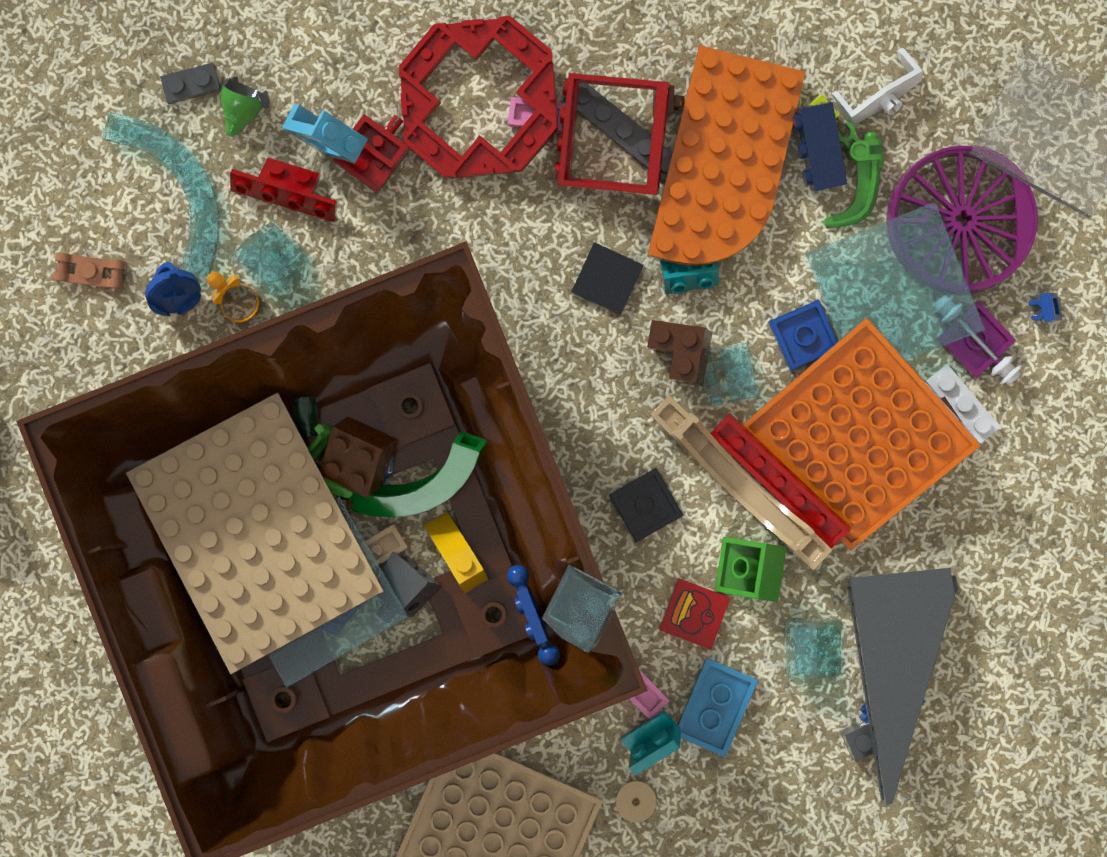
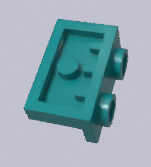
[659,260,719,294]
[621,711,681,776]

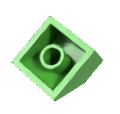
[715,537,787,602]

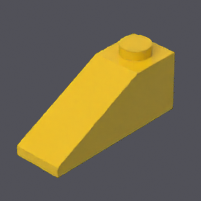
[423,512,489,594]

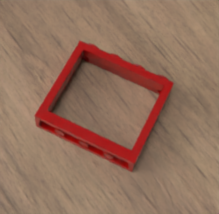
[555,73,671,195]

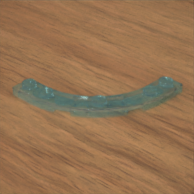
[102,112,220,277]

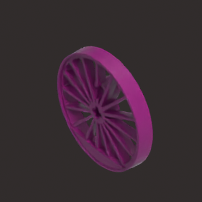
[886,146,1038,294]

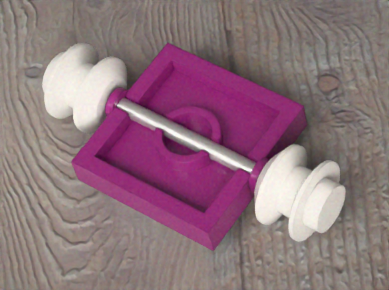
[932,294,1022,385]

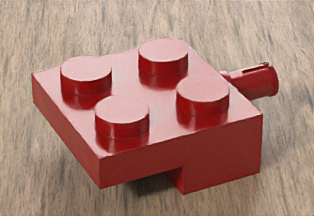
[333,114,410,194]

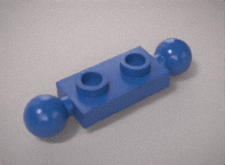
[507,565,560,667]

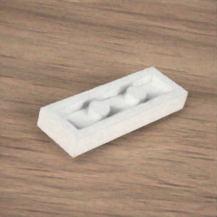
[925,364,1000,443]

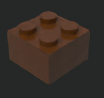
[320,417,396,498]

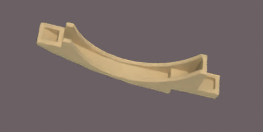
[649,395,833,571]

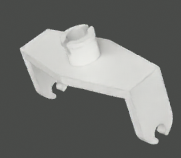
[831,48,923,125]

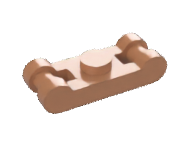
[52,252,127,290]

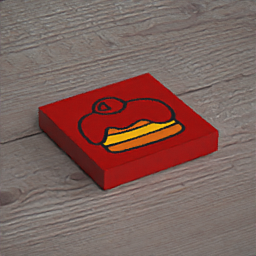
[659,578,730,650]

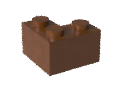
[647,320,712,387]

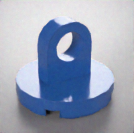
[145,262,201,316]

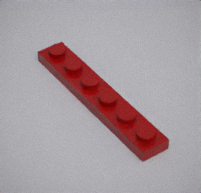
[710,413,851,549]

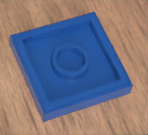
[768,300,838,372]

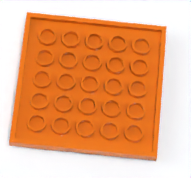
[742,317,981,551]

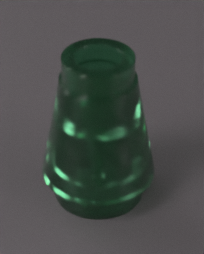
[291,396,319,437]

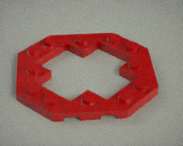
[399,16,558,179]

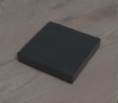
[571,242,644,315]
[609,468,684,543]

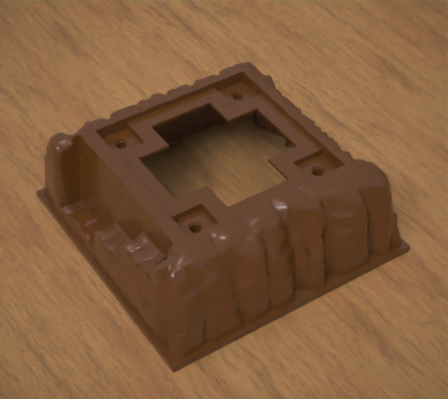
[16,241,648,857]

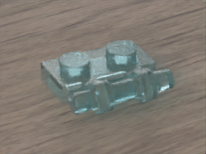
[705,343,759,407]

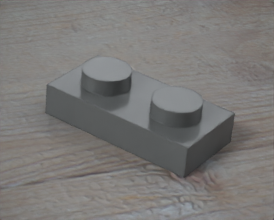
[160,63,221,104]

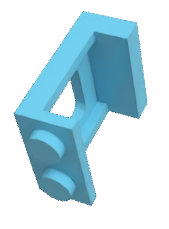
[282,104,368,163]

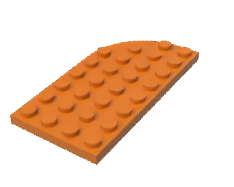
[647,45,805,266]

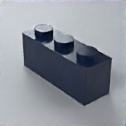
[792,102,847,191]

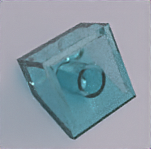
[230,221,313,298]
[542,565,623,653]
[785,620,841,679]

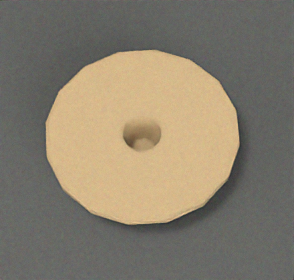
[616,781,656,823]

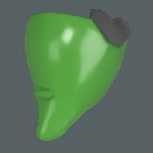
[220,77,270,137]

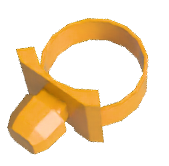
[206,271,259,323]

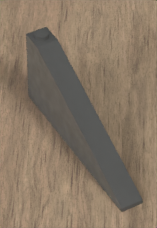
[847,568,958,807]

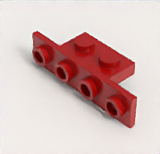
[230,158,337,222]

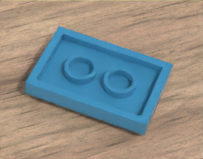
[677,657,758,757]

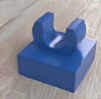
[1029,292,1062,322]

